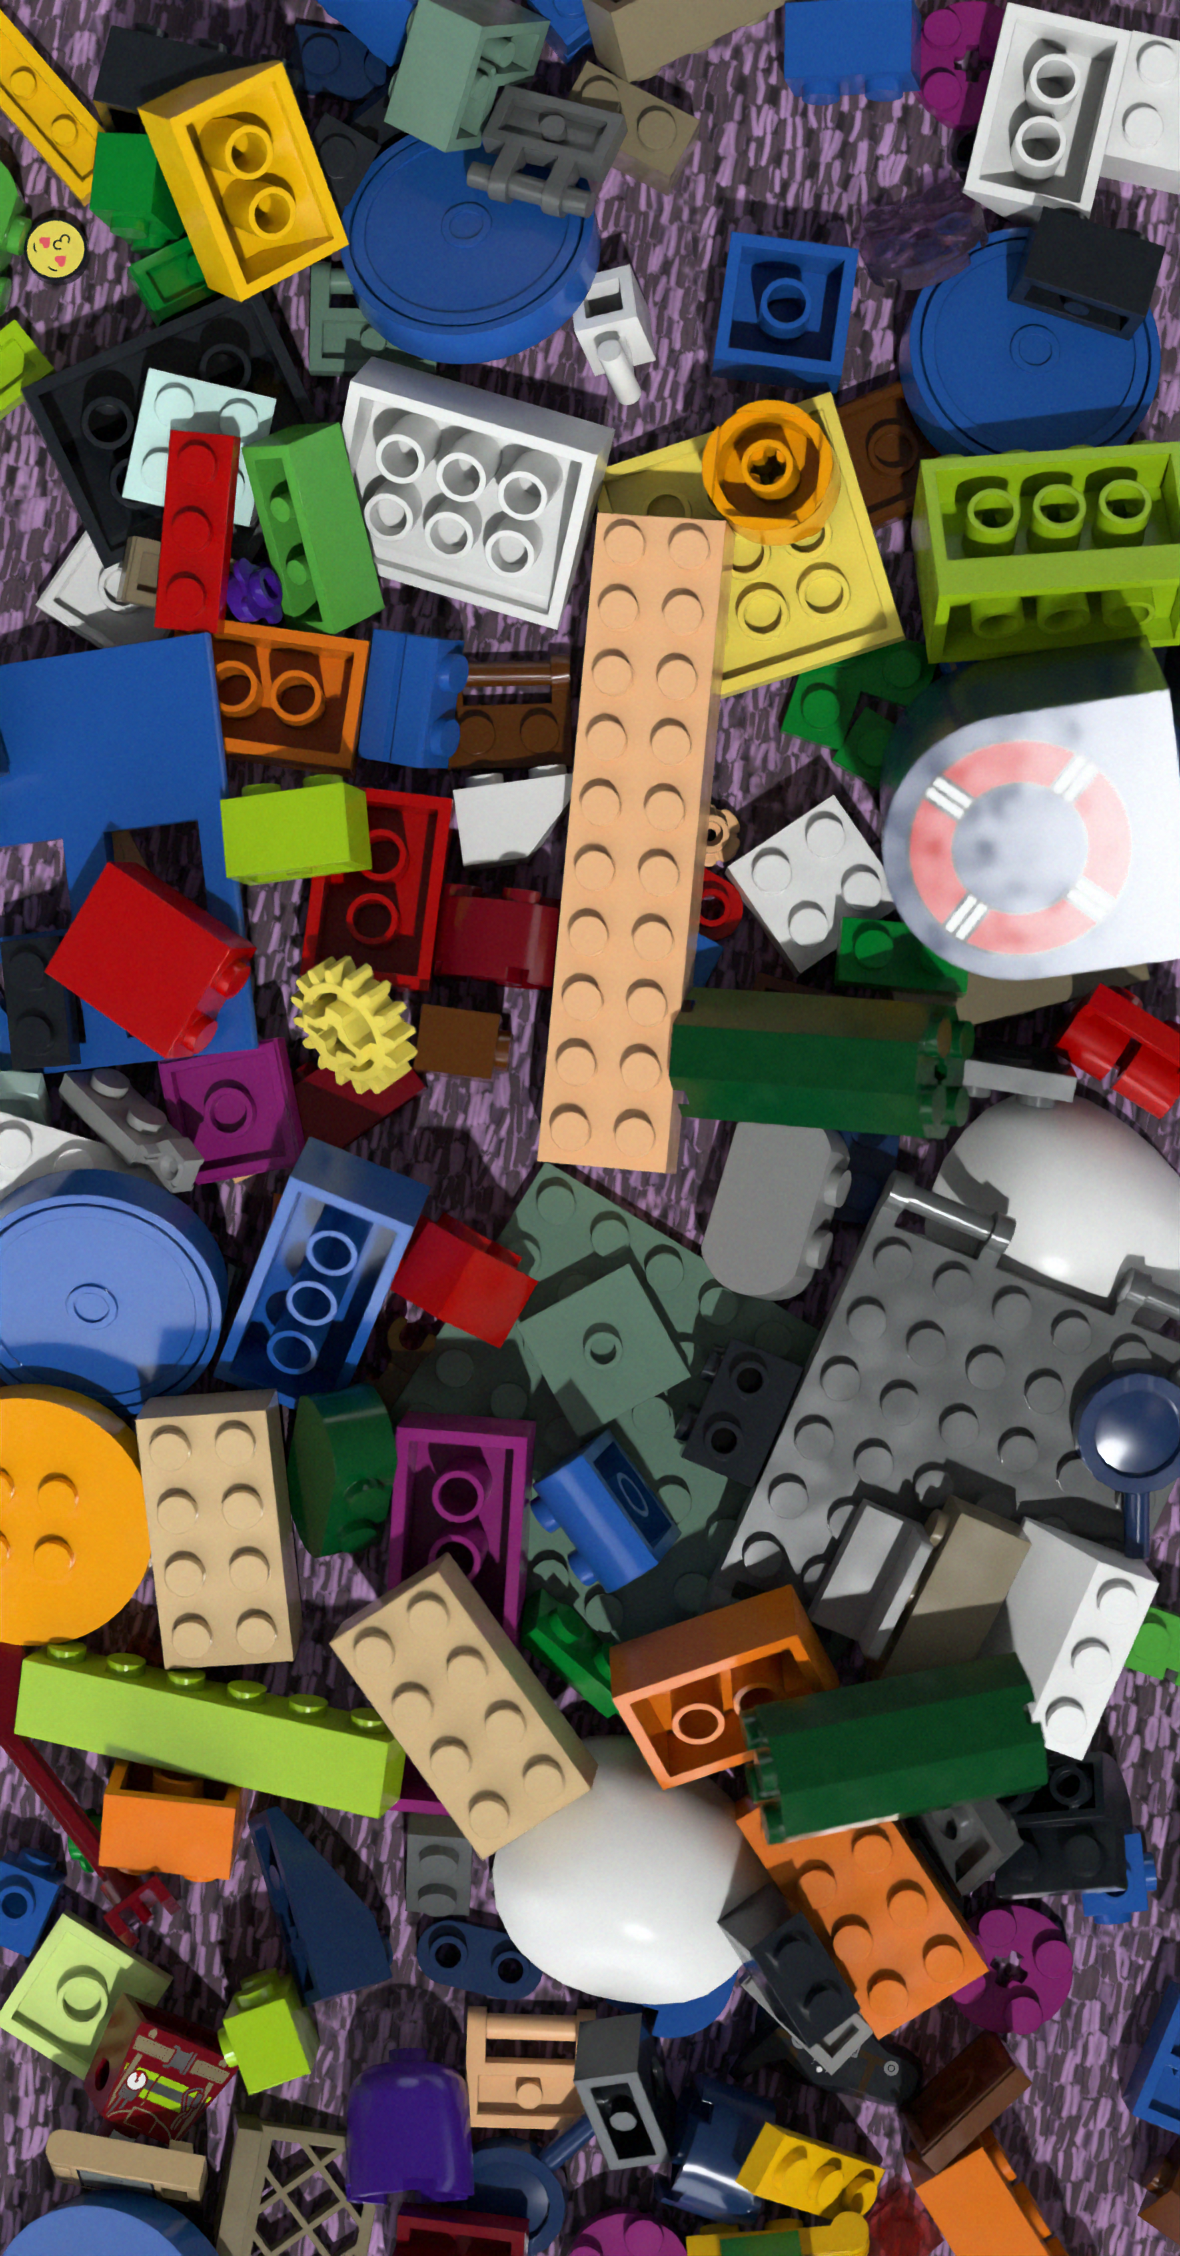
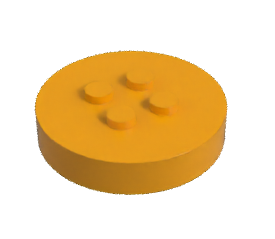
[0,1384,152,1646]

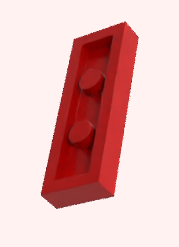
[154,430,241,635]

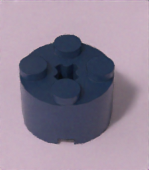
[654,2073,786,2227]

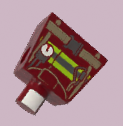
[84,1992,239,2145]

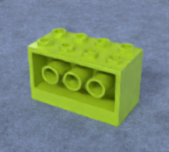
[911,440,1180,664]

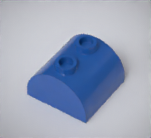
[530,1428,682,1593]

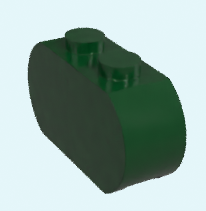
[286,1382,398,1558]

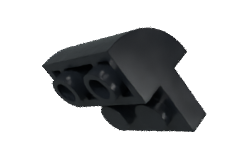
[995,1751,1133,1900]

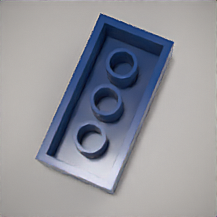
[213,1137,431,1411]

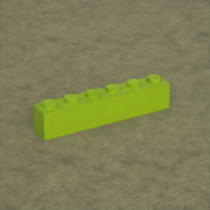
[14,1640,406,1819]

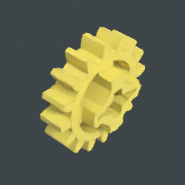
[291,956,417,1094]

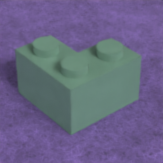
[384,0,551,153]

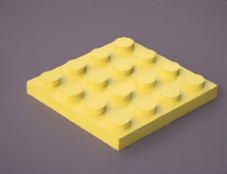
[597,392,906,700]

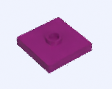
[157,1037,305,1186]

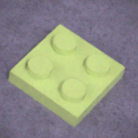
[0,1908,174,2081]

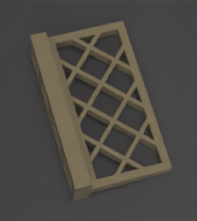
[210,2111,376,2256]

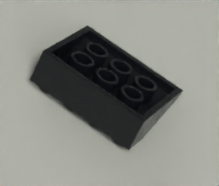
[20,292,320,569]

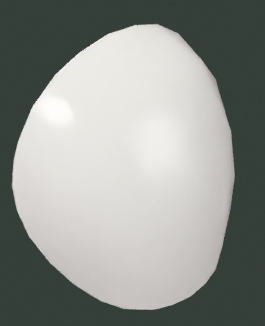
[924,1093,1180,1330]
[492,1734,773,2005]

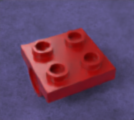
[1050,982,1180,1119]

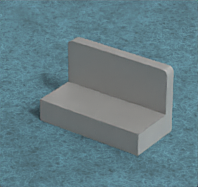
[807,1498,933,1661]

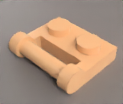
[465,2006,596,2130]

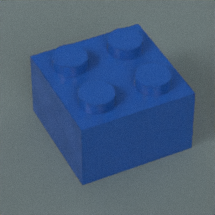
[711,231,859,394]

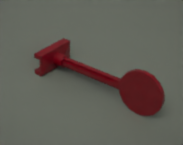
[0,1642,181,1948]

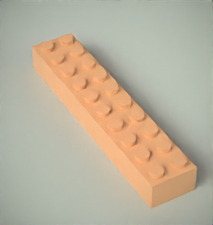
[537,513,736,1174]

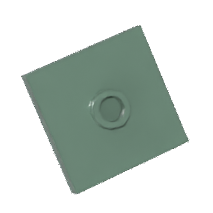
[516,1263,691,1438]

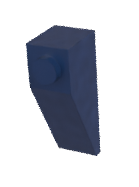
[247,1806,393,2008]

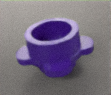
[227,558,283,625]

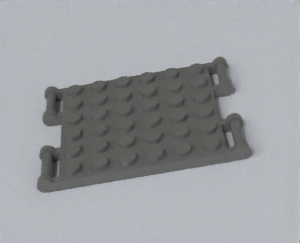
[698,1170,1180,1755]

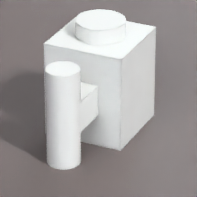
[573,264,656,405]

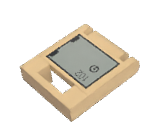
[46,2129,208,2209]

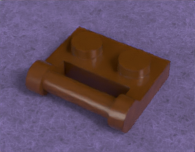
[446,653,573,772]

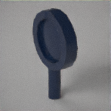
[1072,1367,1180,1559]
[445,2110,595,2256]

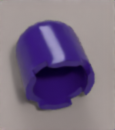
[345,2048,474,2205]

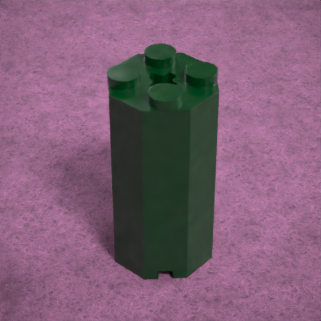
[669,987,975,1139]
[739,1652,1048,1845]

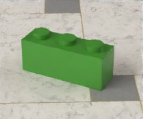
[241,422,385,634]

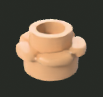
[705,804,740,867]

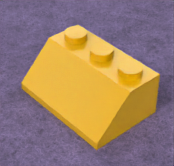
[137,60,349,302]

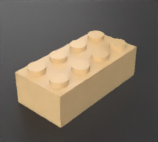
[135,1388,304,1669]
[329,1552,598,1860]

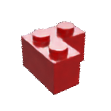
[390,1212,539,1348]

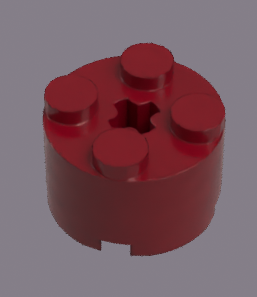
[432,884,561,991]

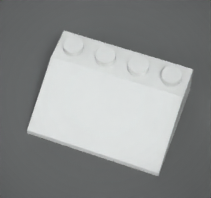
[341,356,615,630]

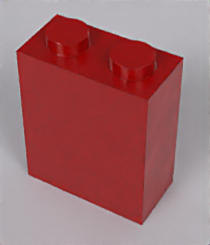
[44,861,257,1059]

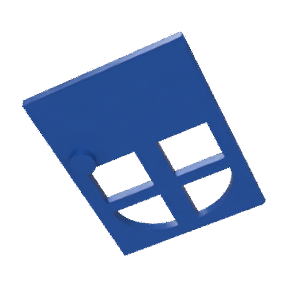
[0,633,259,1074]

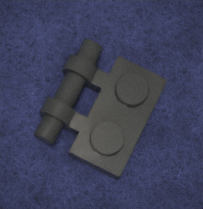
[467,85,628,218]

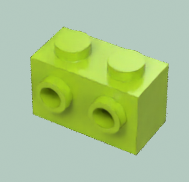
[220,774,372,886]
[217,1968,321,2095]

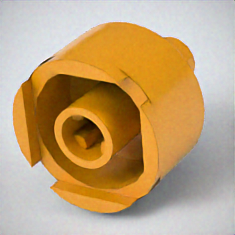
[702,400,841,546]

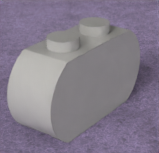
[701,1122,851,1301]

